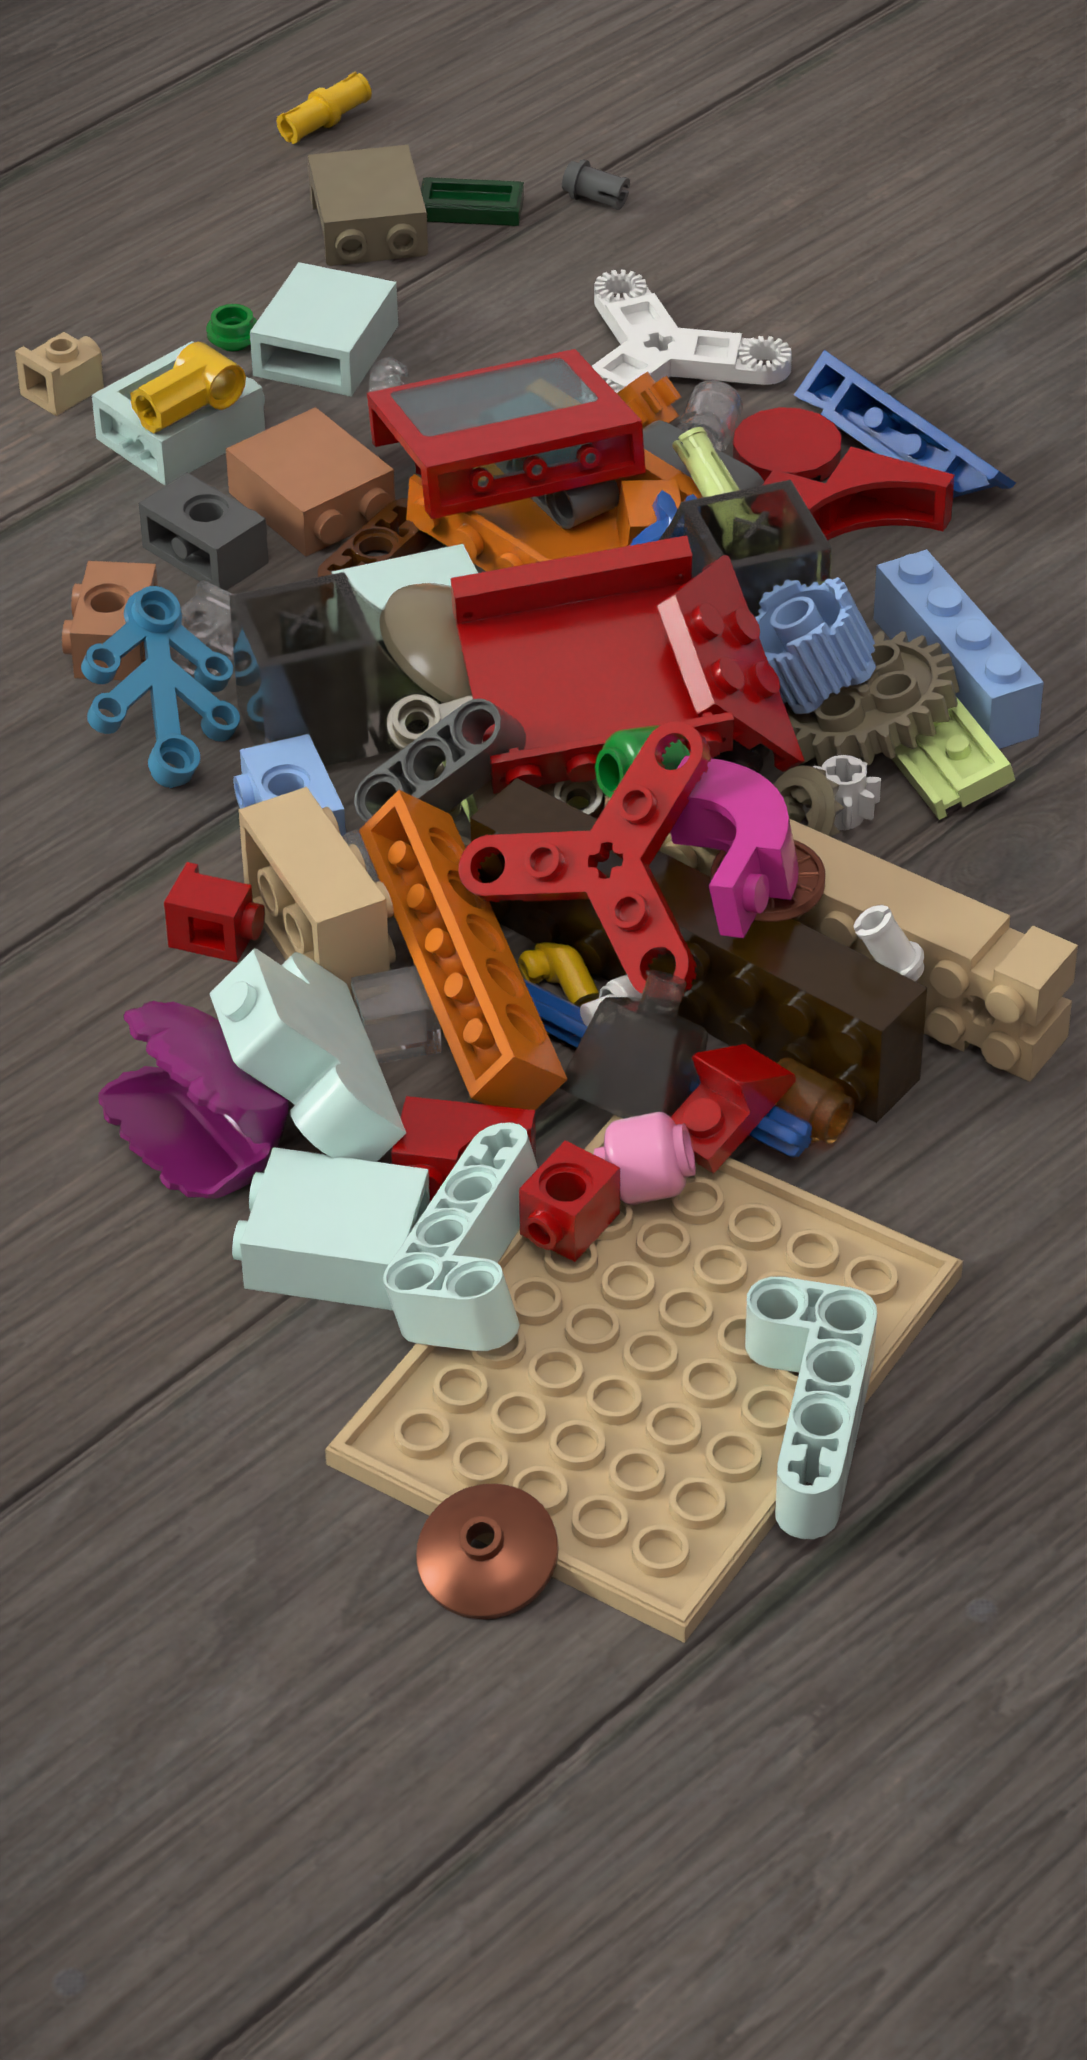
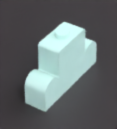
[210,948,406,1162]

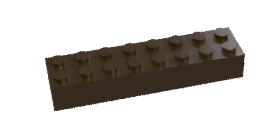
[470,778,927,1123]

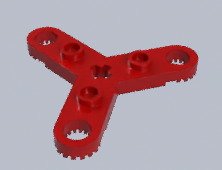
[458,721,711,1003]

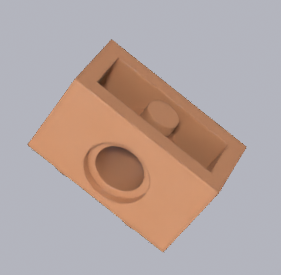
[62,561,158,680]

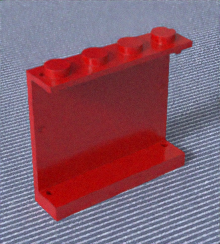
[450,535,734,794]

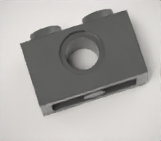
[138,472,269,594]

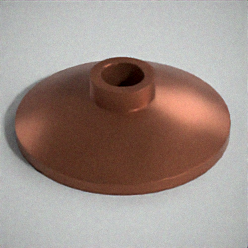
[416,1483,559,1619]

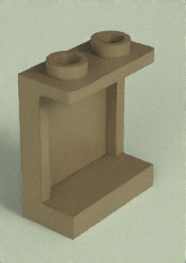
[308,145,428,266]

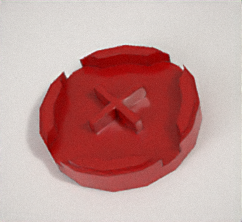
[733,407,841,482]

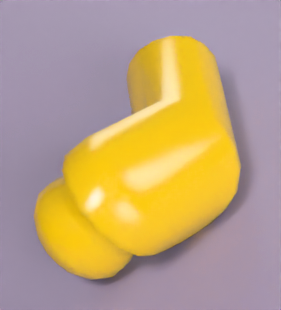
[518,942,599,1007]

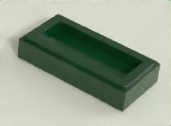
[421,177,524,226]

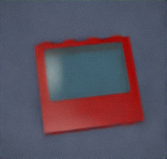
[367,349,646,519]

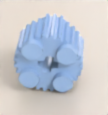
[755,577,876,714]

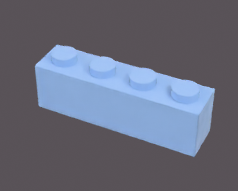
[873,549,1044,749]

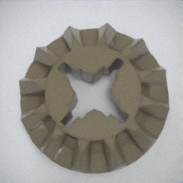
[774,766,845,836]

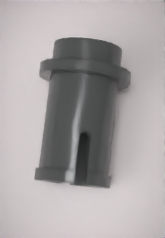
[562,159,630,210]

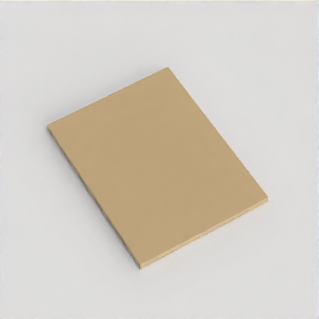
[325,1108,963,1643]

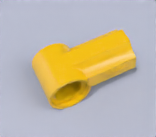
[130,342,246,434]

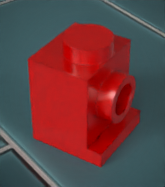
[164,862,265,963]

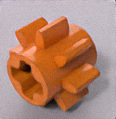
[617,371,681,428]

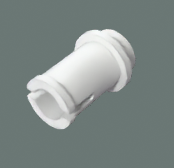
[854,905,925,981]

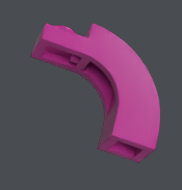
[670,756,799,938]

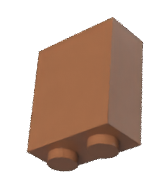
[226,407,395,557]

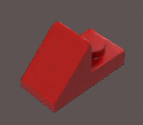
[671,1044,797,1174]

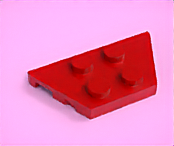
[657,555,805,772]

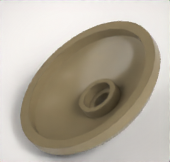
[379,583,471,703]

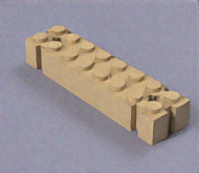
[605,795,1078,1082]

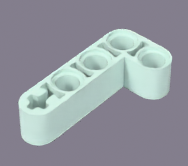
[383,1123,538,1351]
[745,1277,877,1539]

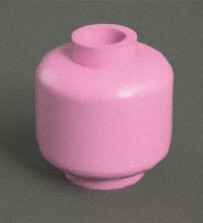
[594,1112,696,1205]

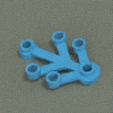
[81,586,240,788]

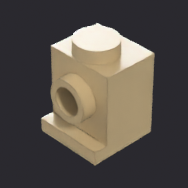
[15,332,104,416]

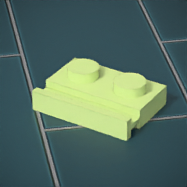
[892,697,1015,820]

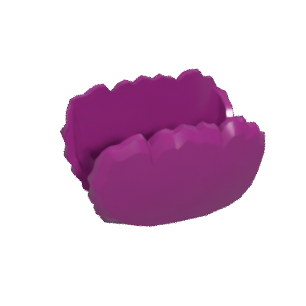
[98,1001,288,1199]

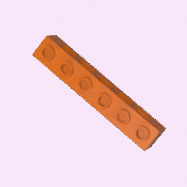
[359,790,568,1110]

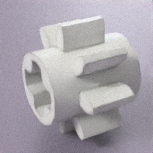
[805,755,881,830]

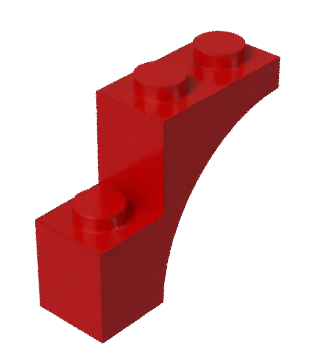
[748,447,955,566]

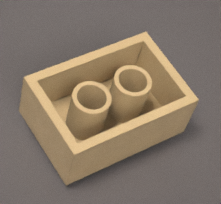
[238,787,396,1003]

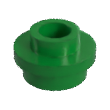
[206,304,257,351]

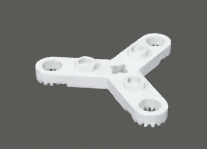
[576,269,792,405]

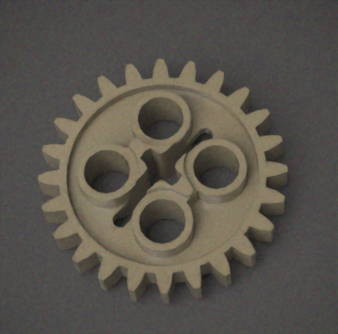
[784,631,960,767]

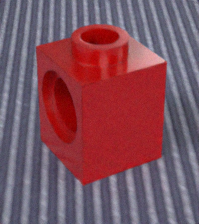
[519,1140,620,1262]

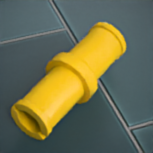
[276,72,372,144]

